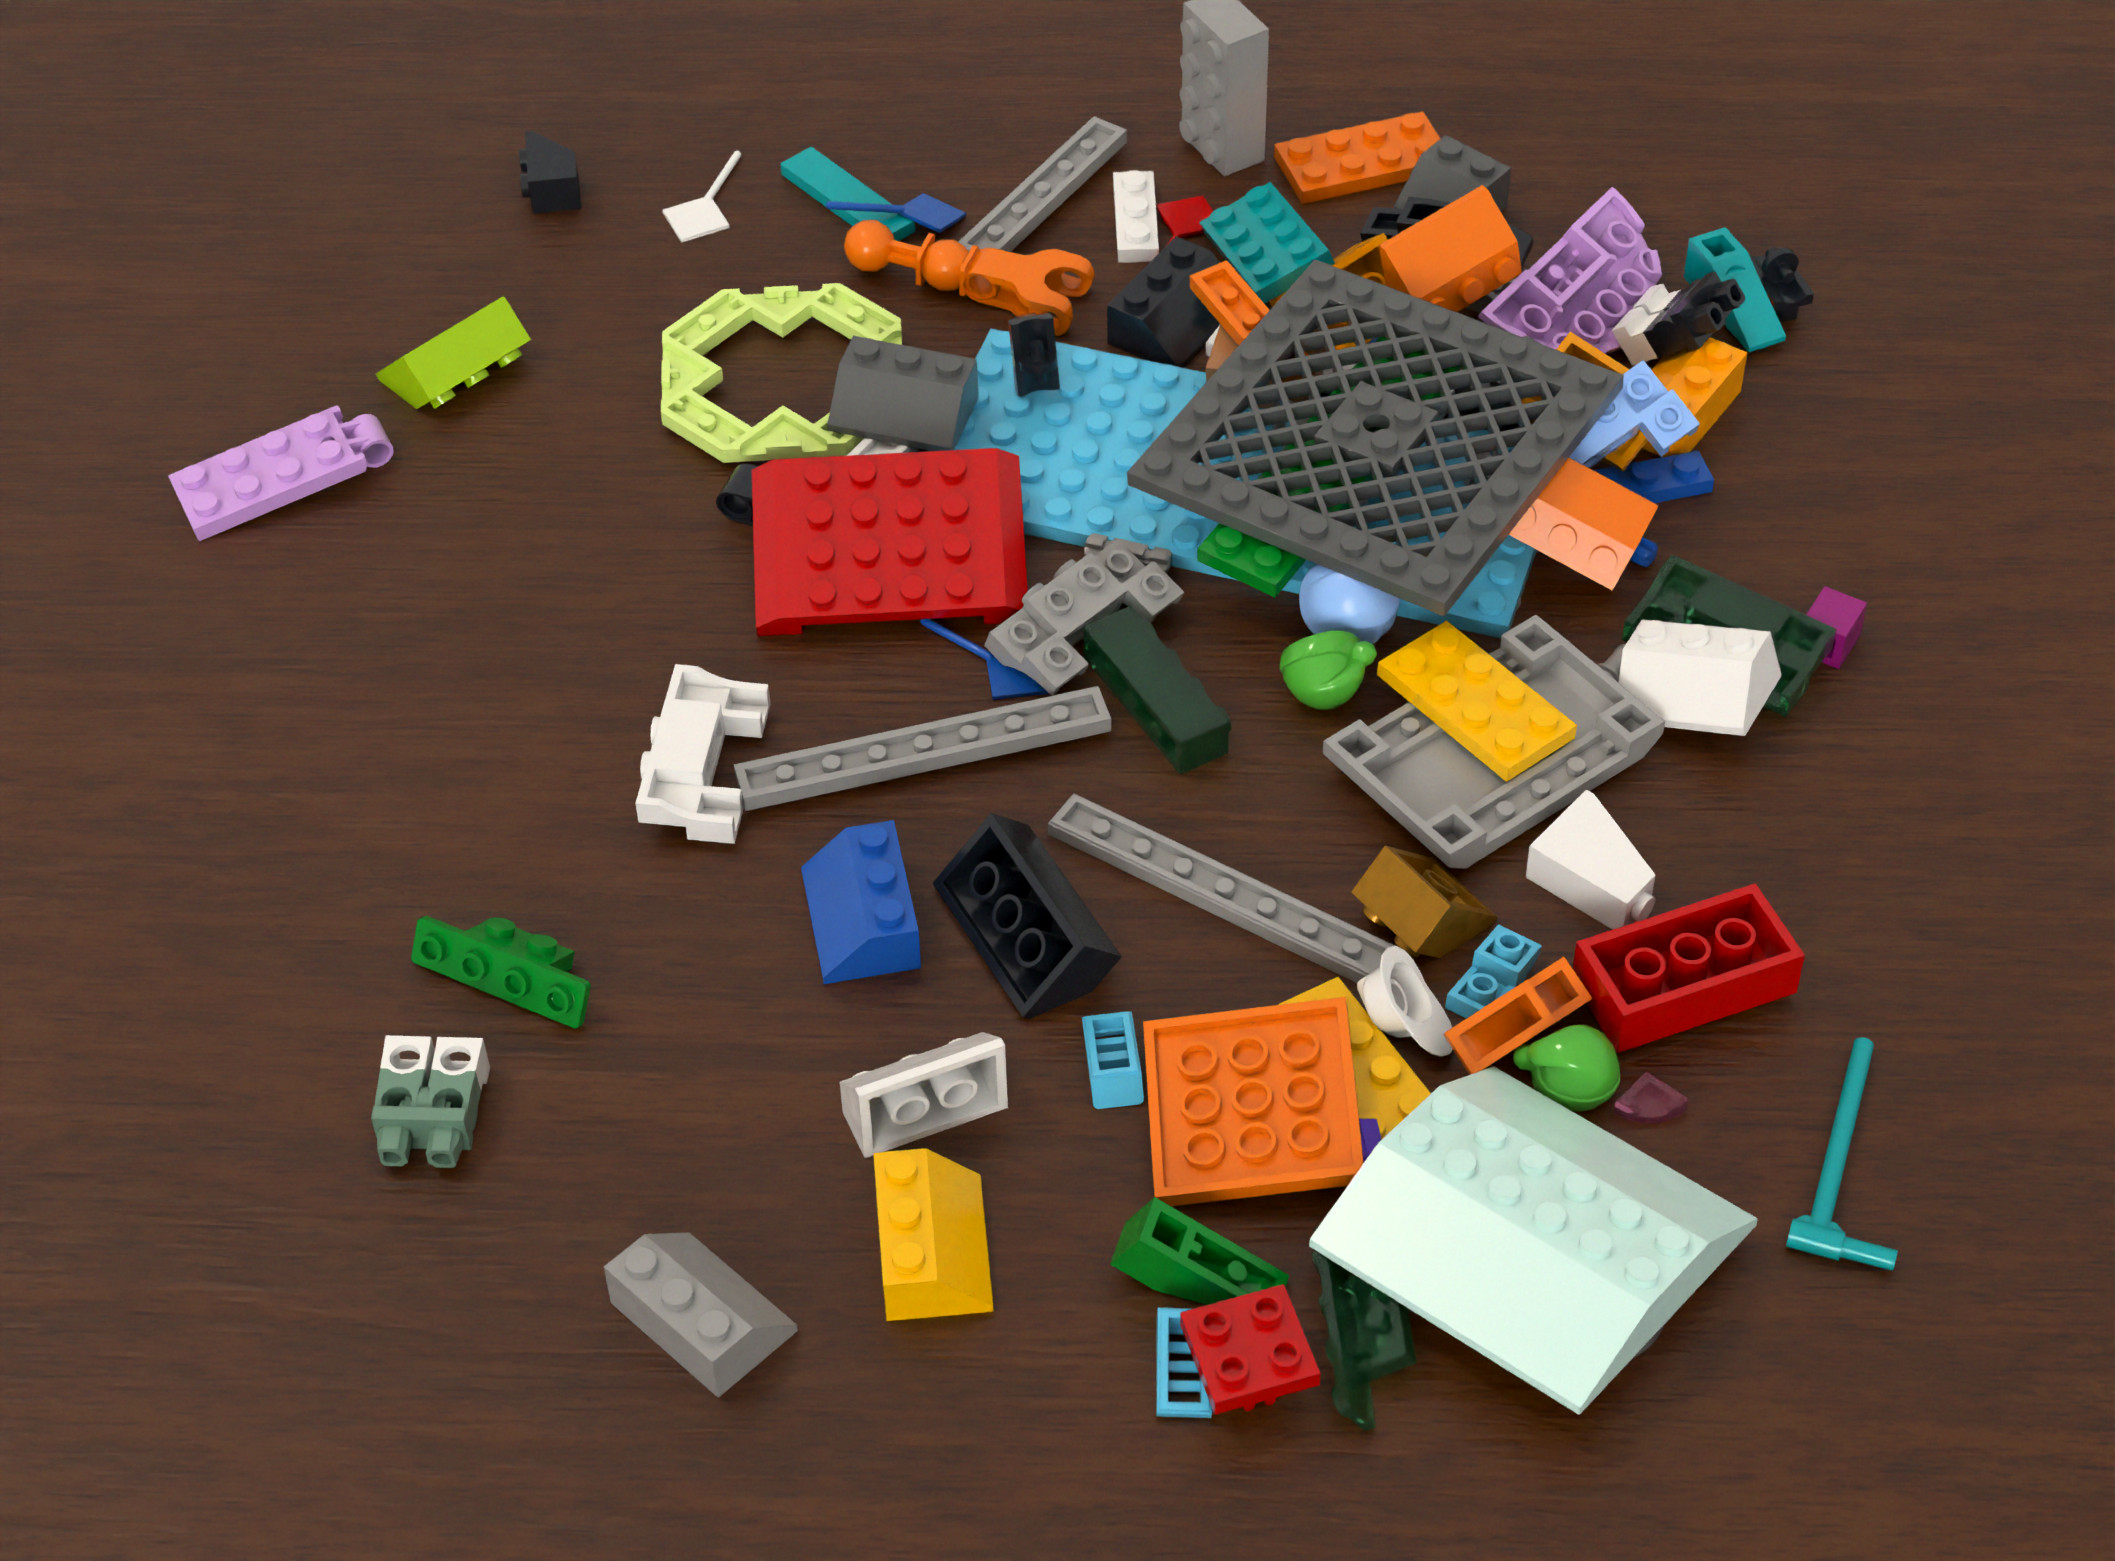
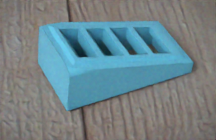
[1082,1011,1144,1109]
[1156,1308,1212,1418]

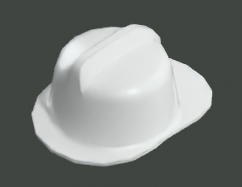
[1357,946,1453,1057]

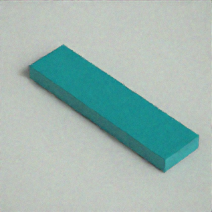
[780,146,915,241]

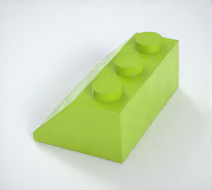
[375,296,531,409]

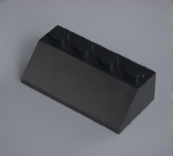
[933,813,1122,1019]

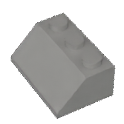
[604,1232,798,1398]

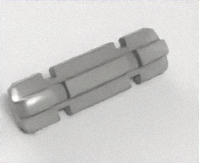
[1084,533,1172,573]

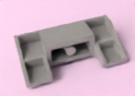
[984,539,1184,696]

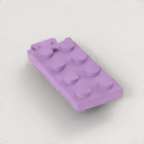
[168,405,394,542]

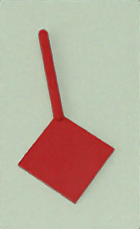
[1156,195,1213,247]

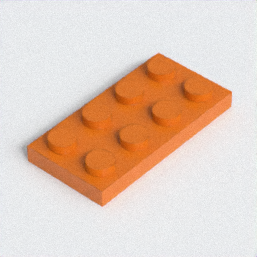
[1274,111,1441,204]

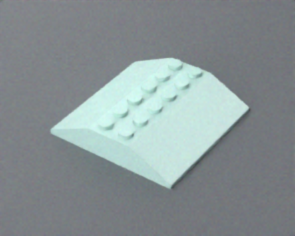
[1309,1066,1758,1415]

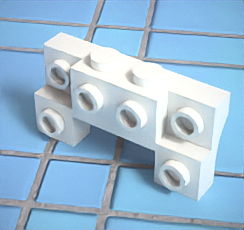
[635,664,771,844]

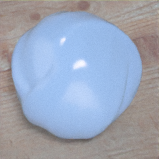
[1299,564,1400,644]

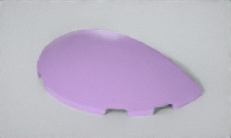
[1478,187,1662,355]

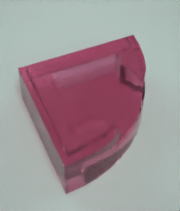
[1614,1072,1688,1123]

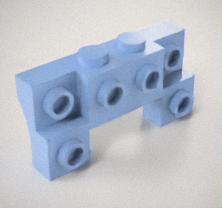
[1570,360,1700,468]

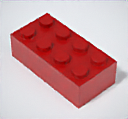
[1572,883,1805,1053]

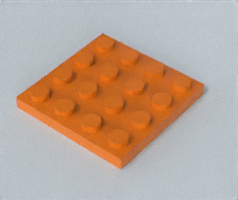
[1143,997,1364,1206]

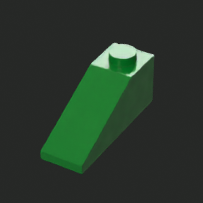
[1110,1197,1289,1305]

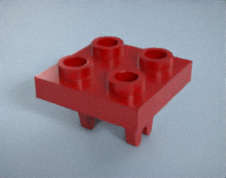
[1180,1284,1321,1415]

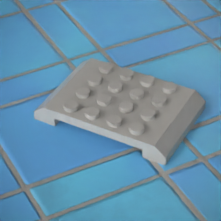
[1323,615,1665,869]

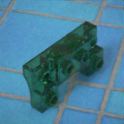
[1622,554,1837,717]

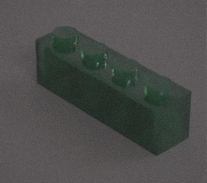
[1083,606,1232,775]

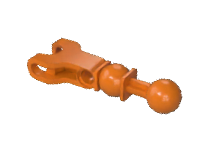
[843,220,1095,336]

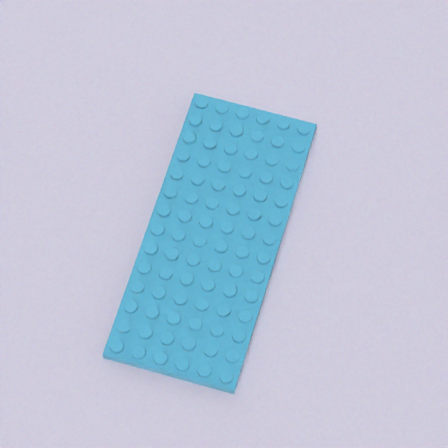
[928,329,1537,638]

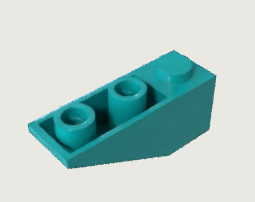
[1683,227,1786,352]

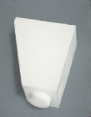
[1526,790,1655,930]

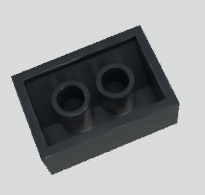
[1107,236,1220,368]

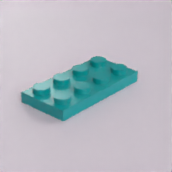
[1199,182,1335,304]

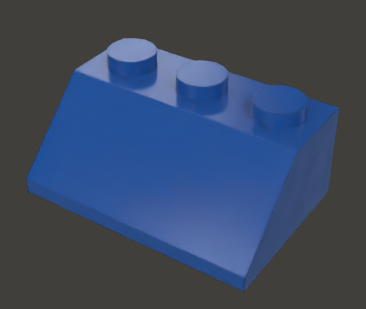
[801,820,921,984]

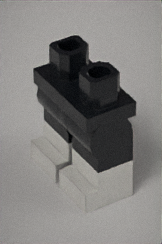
[1612,271,1745,365]

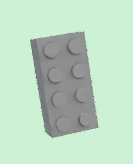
[1179,0,1269,177]

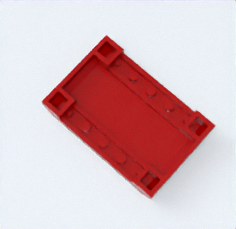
[752,448,1028,636]

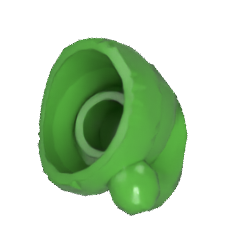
[1279,630,1377,710]
[1513,1025,1620,1112]

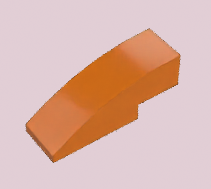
[1443,957,1593,1075]

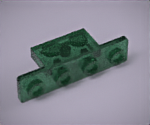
[1312,1226,1417,1431]

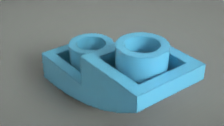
[1445,924,1542,1019]

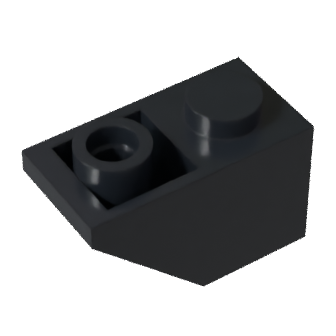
[519,131,581,214]

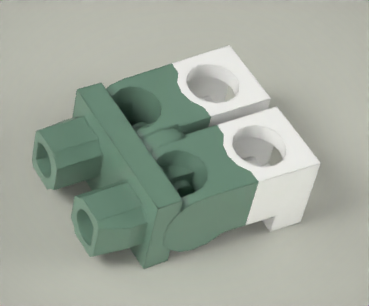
[371,1035,490,1168]

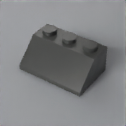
[827,336,979,451]

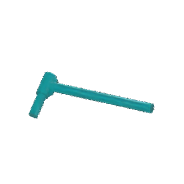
[1786,1037,1898,1271]

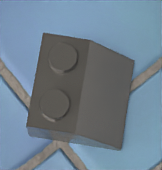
[1394,135,1511,211]

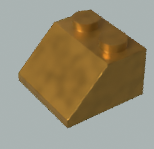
[1351,846,1498,958]

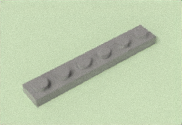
[958,116,1127,252]

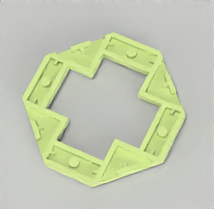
[661,283,902,463]

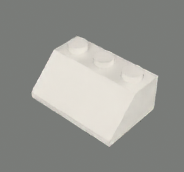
[1618,620,1782,736]
[840,1032,1008,1158]

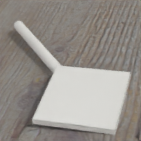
[662,151,741,243]

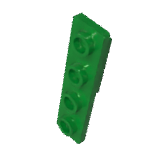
[411,916,591,1029]

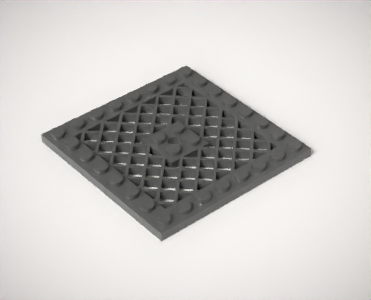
[1127,260,1624,616]

